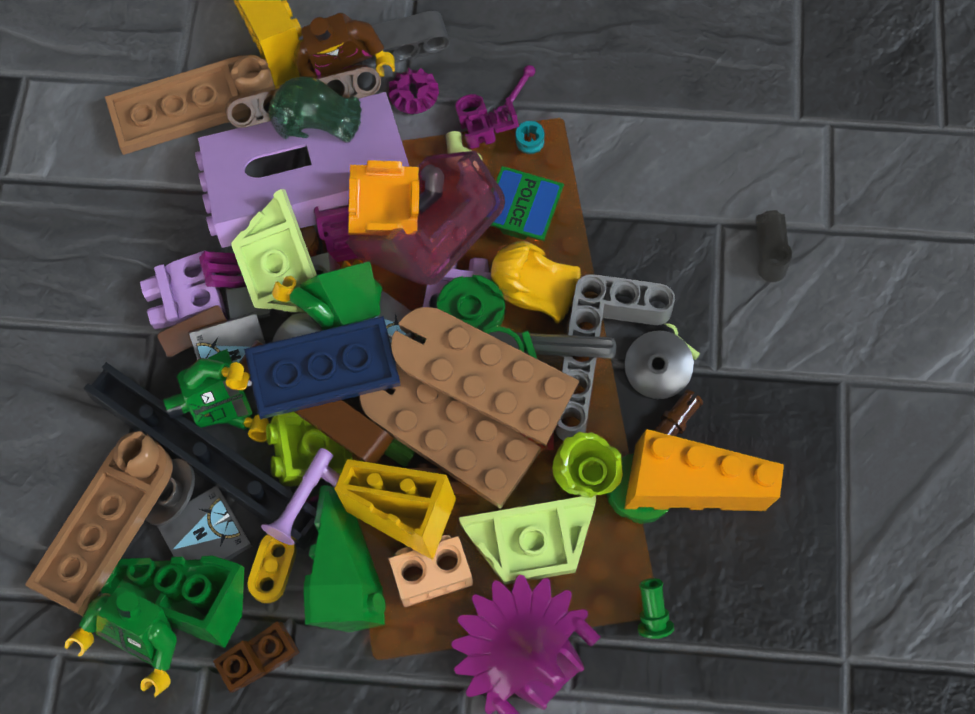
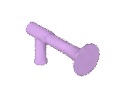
[261,448,340,545]

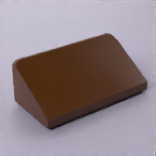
[157,305,226,357]

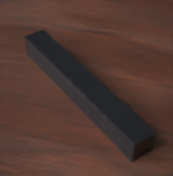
[84,362,318,550]

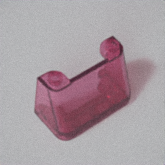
[345,151,505,285]

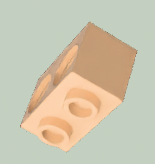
[389,535,473,607]

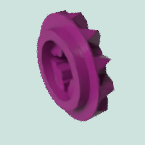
[389,67,439,114]

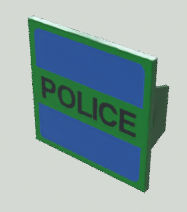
[481,166,564,242]

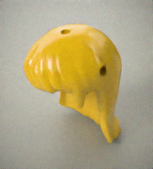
[491,241,581,324]

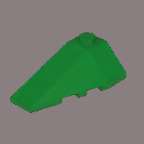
[303,485,386,632]
[99,555,244,648]

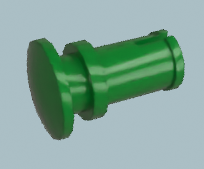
[638,578,674,639]

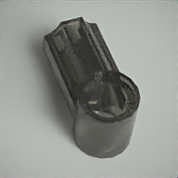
[755,210,792,282]

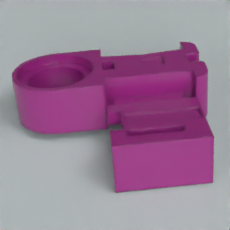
[455,94,519,149]
[314,200,359,262]

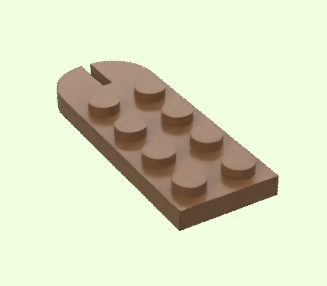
[105,55,274,155]
[391,307,579,446]
[360,361,541,509]
[25,431,173,617]

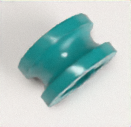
[516,121,545,154]

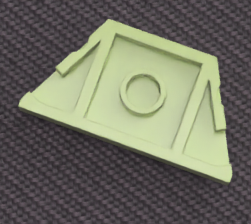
[231,189,317,313]
[459,495,596,585]

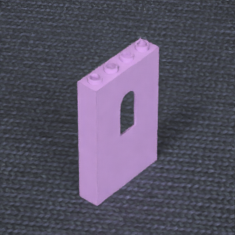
[195,92,410,248]

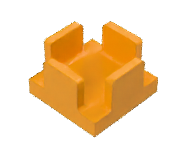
[348,160,419,237]

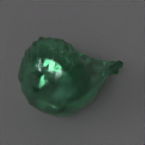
[269,76,362,142]

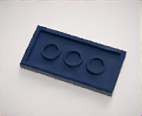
[244,316,401,419]

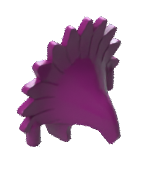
[451,574,600,714]

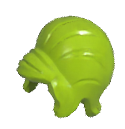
[552,431,623,498]

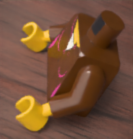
[294,13,395,102]

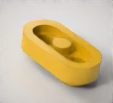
[247,534,297,603]

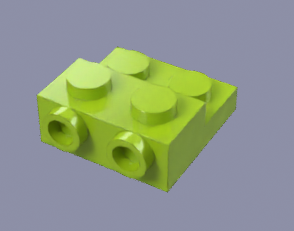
[266,412,353,486]

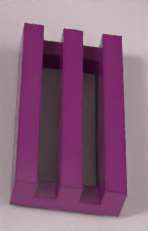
[199,251,247,288]

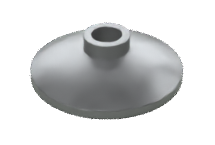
[625,331,694,399]
[145,459,195,526]

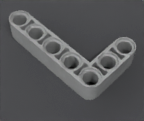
[555,274,675,441]

